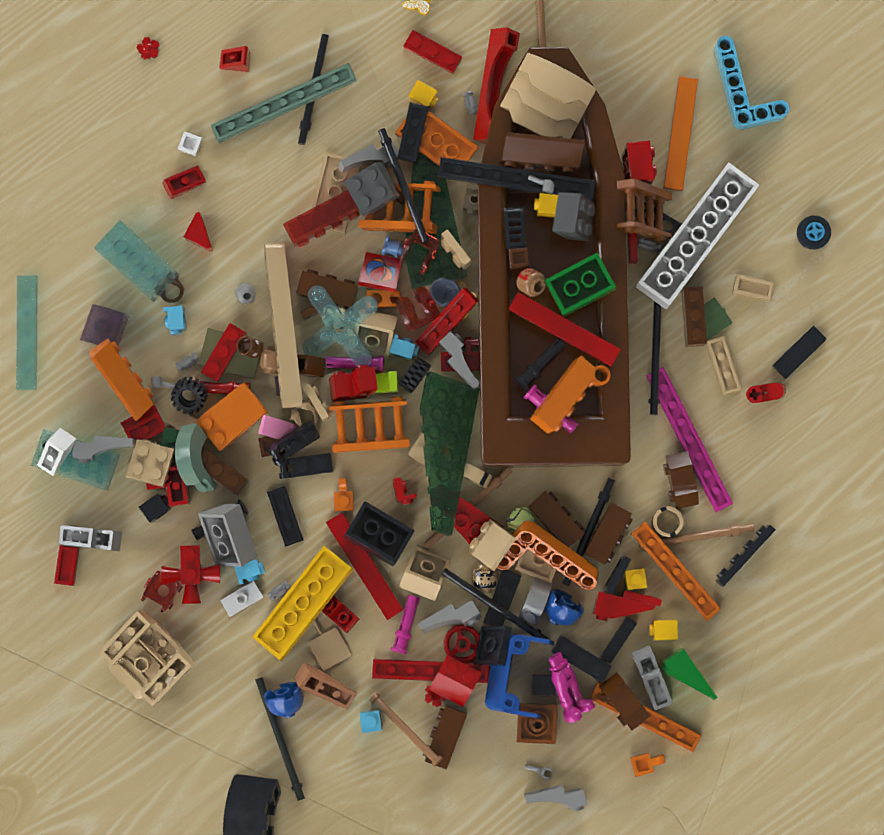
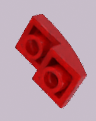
[322,596,360,634]

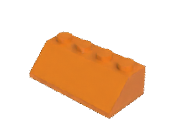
[89,338,154,421]

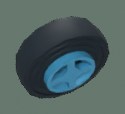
[797,215,831,250]

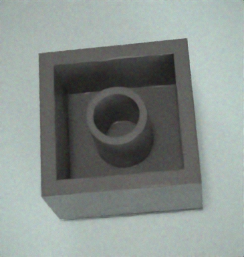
[344,162,401,215]
[553,192,595,241]

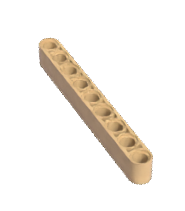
[264,243,302,408]

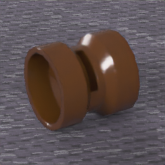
[237,336,263,358]

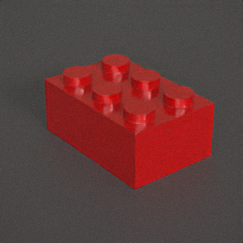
[622,140,657,185]

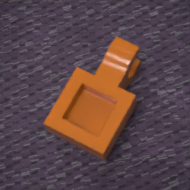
[333,478,354,511]
[630,752,666,777]

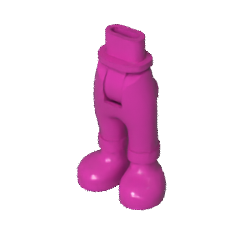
[549,652,595,723]

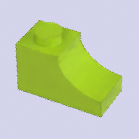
[375,371,398,395]

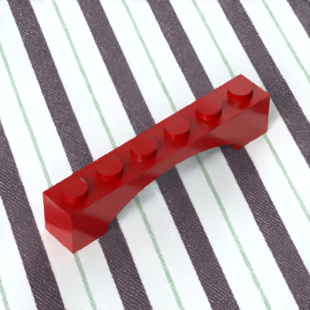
[473,27,520,144]

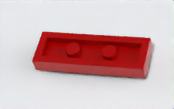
[403,30,462,74]
[201,323,247,382]

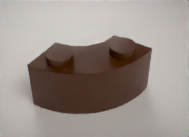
[663,451,699,509]
[599,672,650,730]

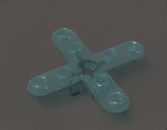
[303,285,378,366]

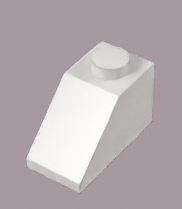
[37,428,76,476]

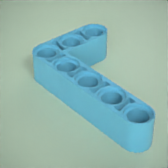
[714,36,789,130]

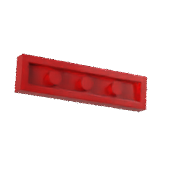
[415,288,479,355]

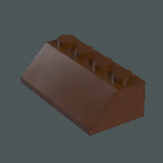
[499,132,585,174]

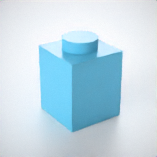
[360,709,382,733]

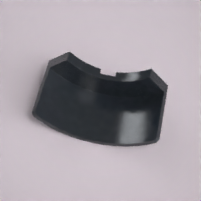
[223,774,281,835]

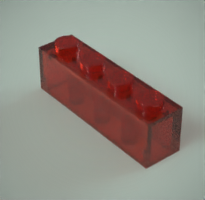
[283,190,361,247]

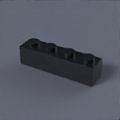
[600,616,637,664]

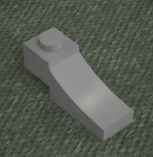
[338,142,399,173]
[439,331,480,390]
[72,436,136,463]
[59,525,122,551]
[418,600,482,634]
[631,645,673,711]
[524,784,587,811]

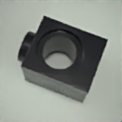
[139,494,171,523]
[532,674,556,696]

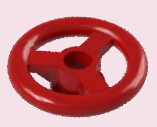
[443,624,480,663]

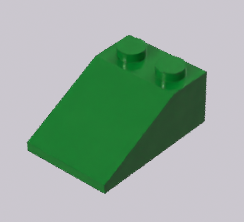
[660,647,718,700]

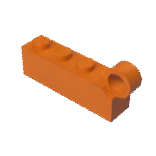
[530,356,611,434]

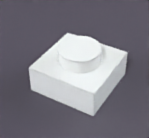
[178,131,203,156]

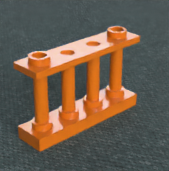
[358,181,441,233]
[329,396,410,453]

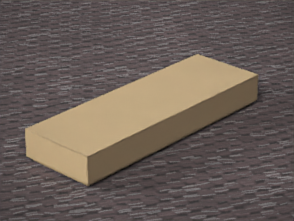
[706,336,742,396]

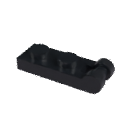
[267,420,320,466]
[279,453,333,479]

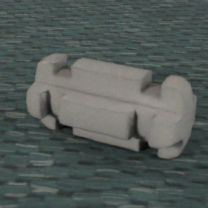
[463,91,478,115]
[638,237,662,253]
[175,352,199,372]
[268,581,291,601]

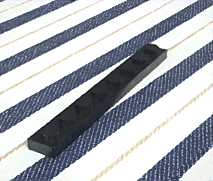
[438,157,595,201]

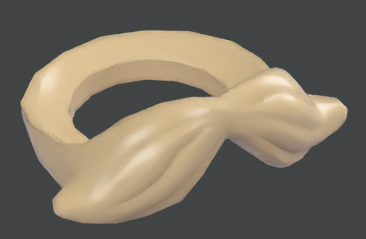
[289,400,318,427]

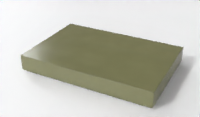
[198,328,264,379]

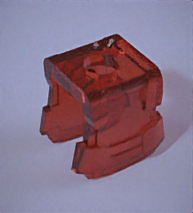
[399,229,439,276]
[396,286,440,331]
[141,570,183,612]

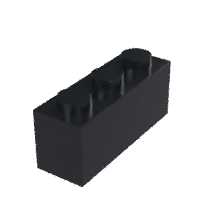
[551,635,612,683]

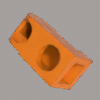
[365,290,401,310]

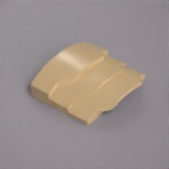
[500,53,596,139]
[99,610,195,707]

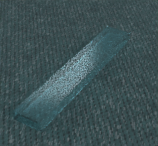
[16,275,38,390]

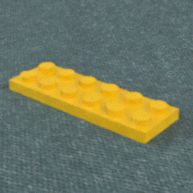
[252,546,354,661]

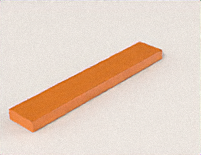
[663,76,698,191]
[631,521,721,621]
[589,681,702,752]

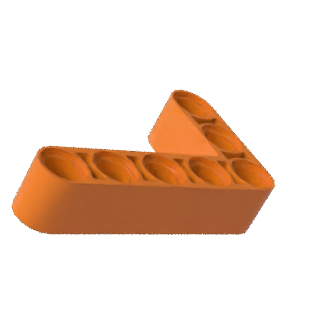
[497,521,599,590]

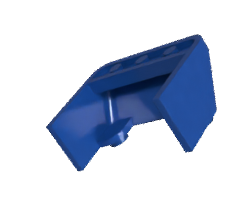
[485,634,554,719]

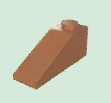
[294,662,357,710]

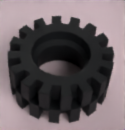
[399,357,431,393]
[171,377,208,414]

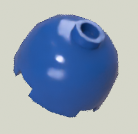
[545,589,584,626]
[264,682,304,718]

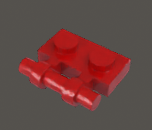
[441,337,479,372]

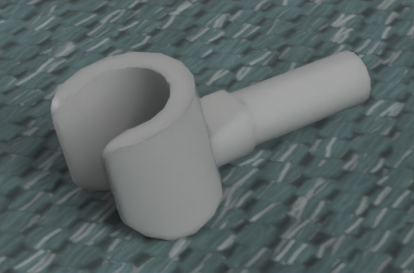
[528,175,554,193]
[151,376,175,389]
[525,764,553,780]

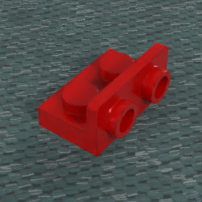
[392,477,417,506]

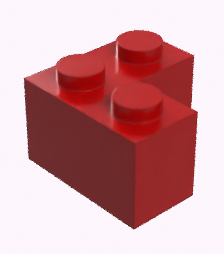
[328,365,378,402]
[146,466,191,507]

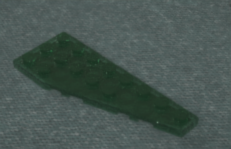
[404,152,468,290]
[419,371,480,536]

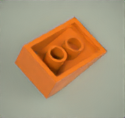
[196,382,268,451]

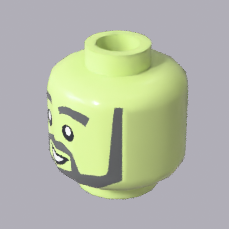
[506,507,535,534]

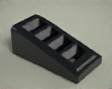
[503,207,526,250]

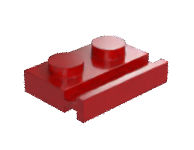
[120,405,167,444]

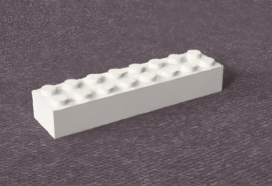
[636,162,759,309]

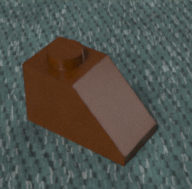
[297,354,326,377]

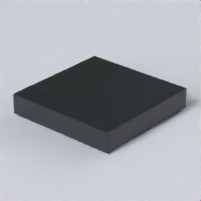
[603,556,632,593]
[474,626,512,666]

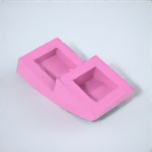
[258,415,298,439]

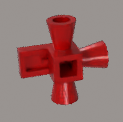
[161,545,221,604]

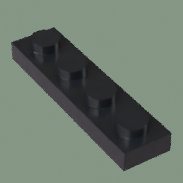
[716,525,776,587]

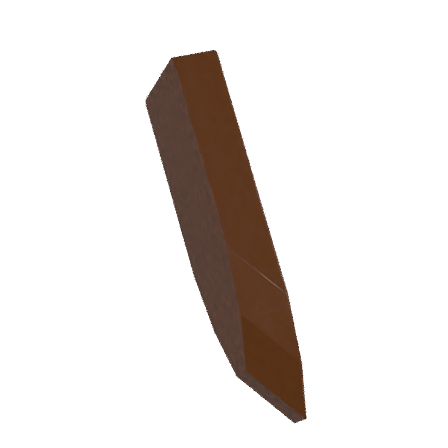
[477,47,631,468]

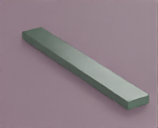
[211,63,357,144]

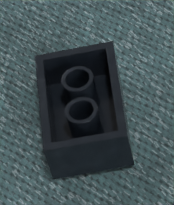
[343,501,415,567]

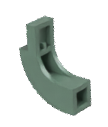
[175,423,218,492]

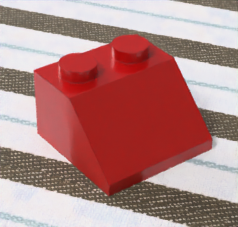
[429,655,482,707]

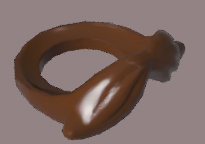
[154,275,184,303]

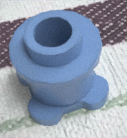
[382,235,404,258]

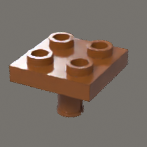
[517,703,557,744]

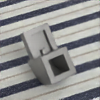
[519,577,552,625]

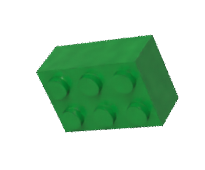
[545,252,616,317]

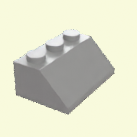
[198,504,257,567]

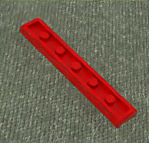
[509,292,621,367]
[326,512,403,620]
[372,659,489,683]

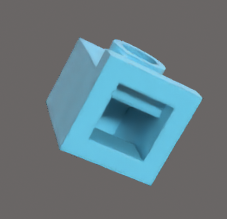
[163,306,186,335]
[389,334,420,361]
[234,559,265,585]

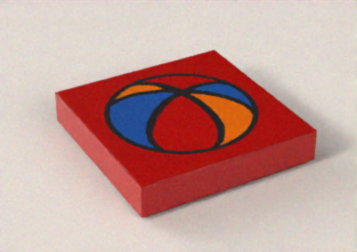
[358,252,403,293]

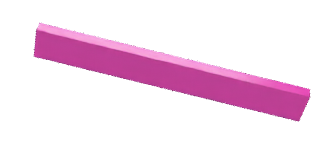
[646,367,733,512]

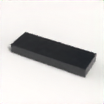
[397,103,429,163]
[772,326,827,379]
[267,486,304,547]
[483,570,521,626]

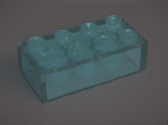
[94,220,179,302]
[31,429,120,491]

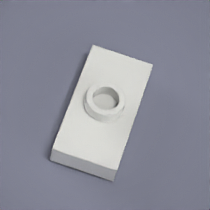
[220,581,264,617]

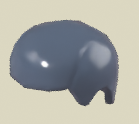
[430,277,461,307]

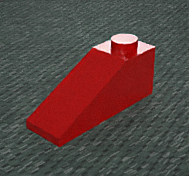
[592,591,656,621]

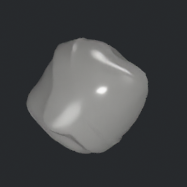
[235,283,256,304]

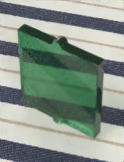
[704,297,732,340]

